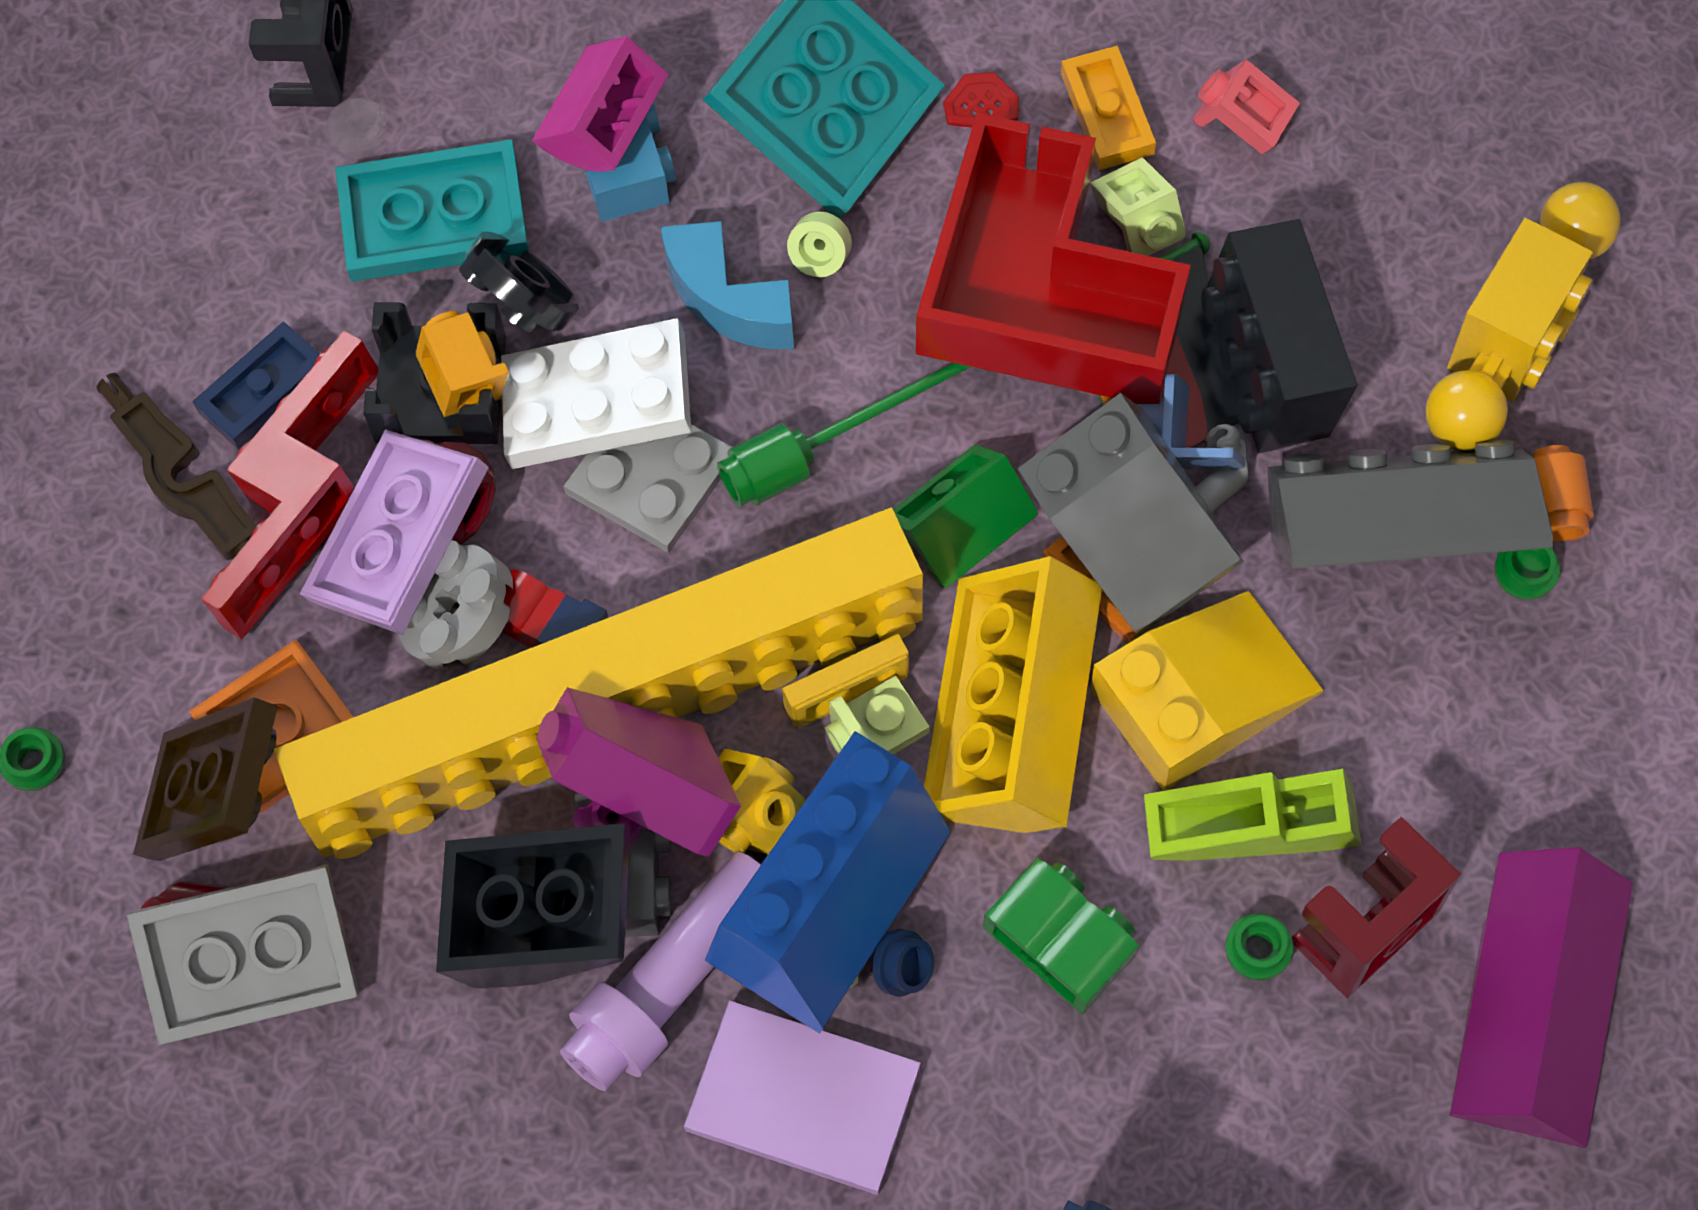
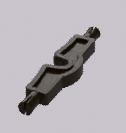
[96,373,257,561]

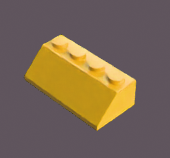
[924,556,1102,833]

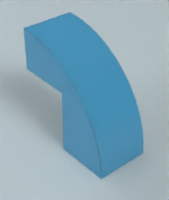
[661,221,794,349]

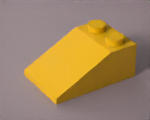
[1091,591,1323,791]

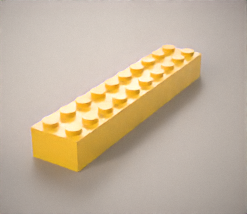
[274,507,923,859]

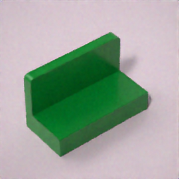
[893,444,1037,587]

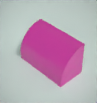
[532,36,669,172]

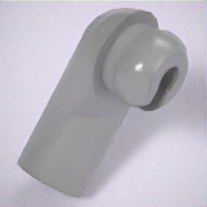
[1195,424,1249,512]

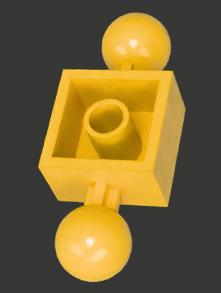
[1425,182,1621,451]

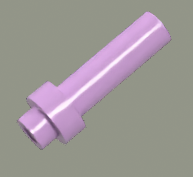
[560,852,761,1091]

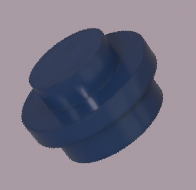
[873,929,935,997]

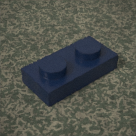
[192,321,320,450]

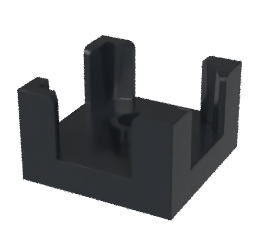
[248,0,353,107]
[363,302,506,444]

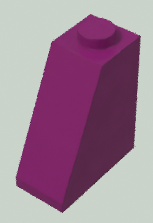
[536,687,741,857]

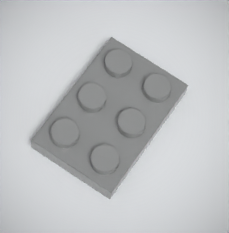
[127,864,359,1045]

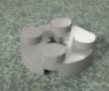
[399,540,513,670]

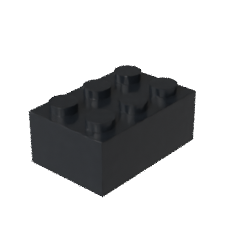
[1201,219,1358,454]

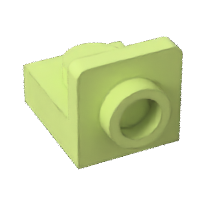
[1090,157,1186,256]
[825,675,930,754]

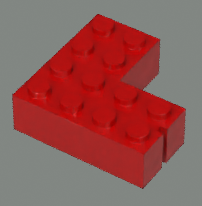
[915,113,1191,404]

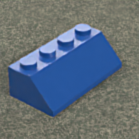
[704,731,951,1034]

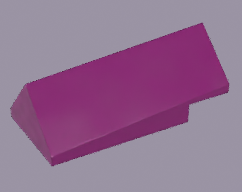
[1449,847,1633,1148]

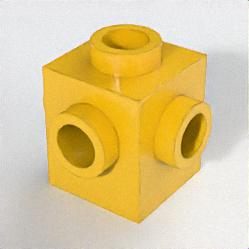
[718,749,806,855]

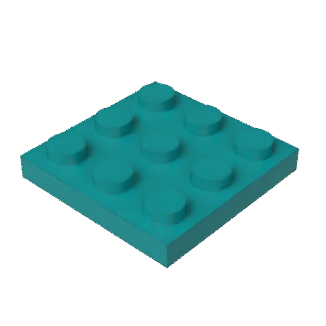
[702,0,945,218]

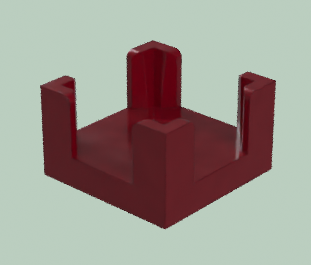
[1292,816,1461,999]

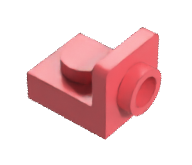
[1192,59,1300,154]

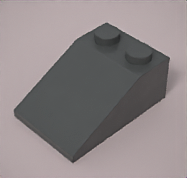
[1017,393,1244,635]

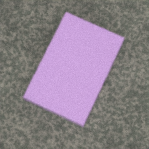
[300,430,489,635]
[684,1000,921,1195]

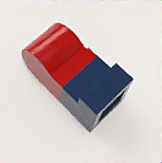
[502,569,609,648]

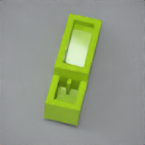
[1144,768,1362,861]

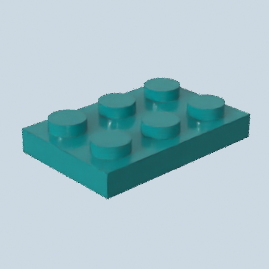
[335,139,530,282]

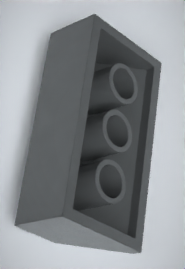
[1267,439,1553,569]

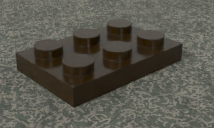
[133,697,278,861]

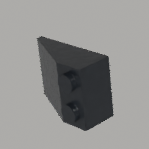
[436,823,631,988]

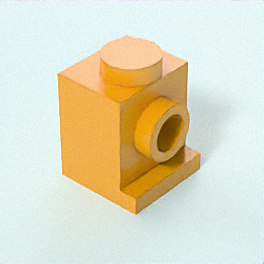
[415,311,509,417]

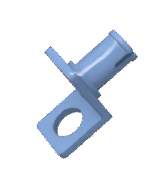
[1137,374,1245,469]

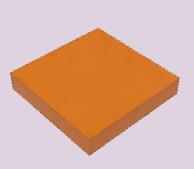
[189,639,353,813]

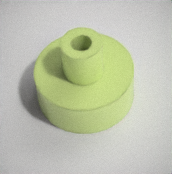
[787,212,852,277]

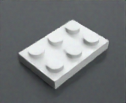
[501,318,691,469]

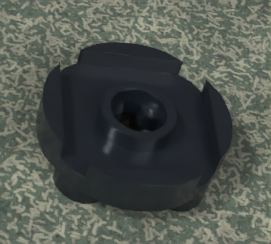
[459,231,579,332]

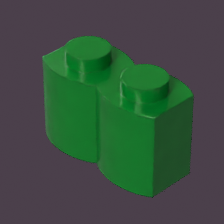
[983,858,1139,1015]

